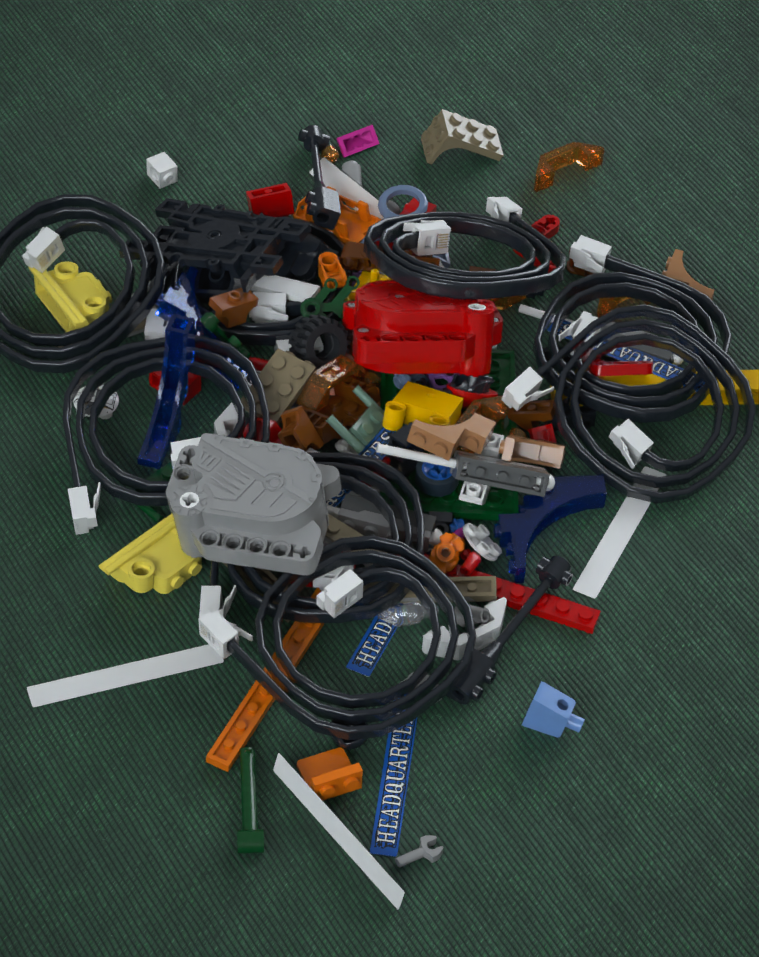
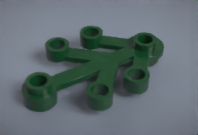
[300,276,360,332]
[199,312,252,359]

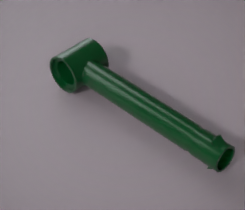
[237,747,264,854]

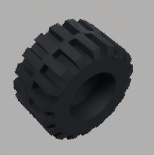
[288,314,350,374]

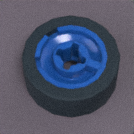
[415,453,459,497]

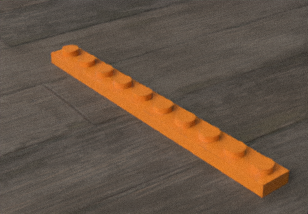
[206,588,325,772]

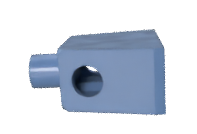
[522,681,585,738]

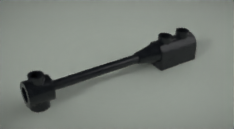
[298,125,341,230]
[444,556,573,705]

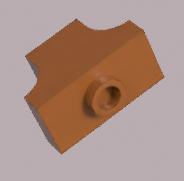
[209,288,259,328]
[277,406,324,452]

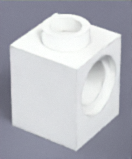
[146,152,178,189]

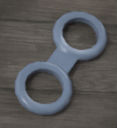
[360,185,428,271]

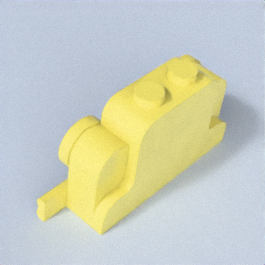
[28,261,112,332]
[99,513,202,594]

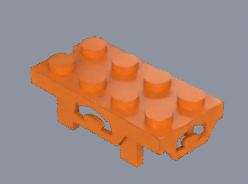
[293,186,382,244]

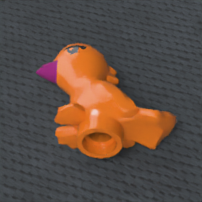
[428,527,466,575]

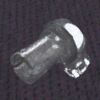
[378,601,439,627]

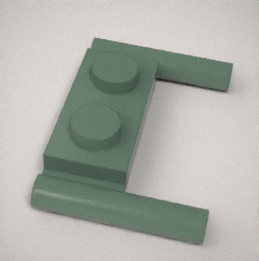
[326,385,384,454]

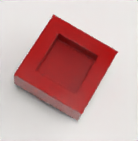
[528,423,557,443]

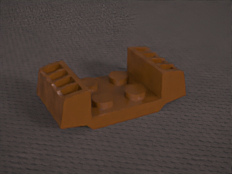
[299,374,381,444]

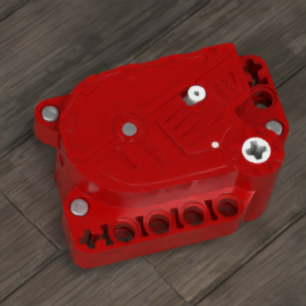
[342,280,503,377]

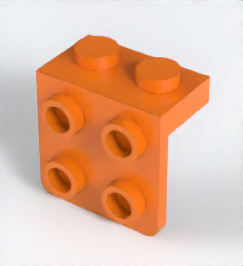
[297,747,363,801]

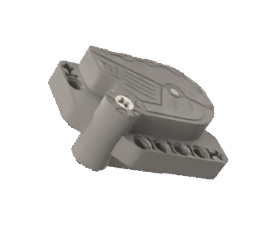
[166,433,341,575]

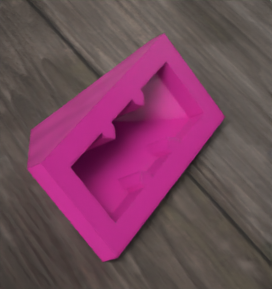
[336,125,380,158]

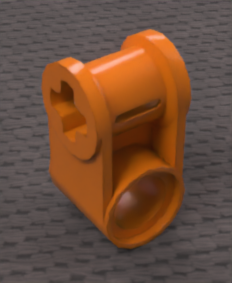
[318,252,347,289]

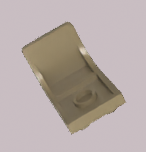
[421,109,504,164]
[241,348,320,425]

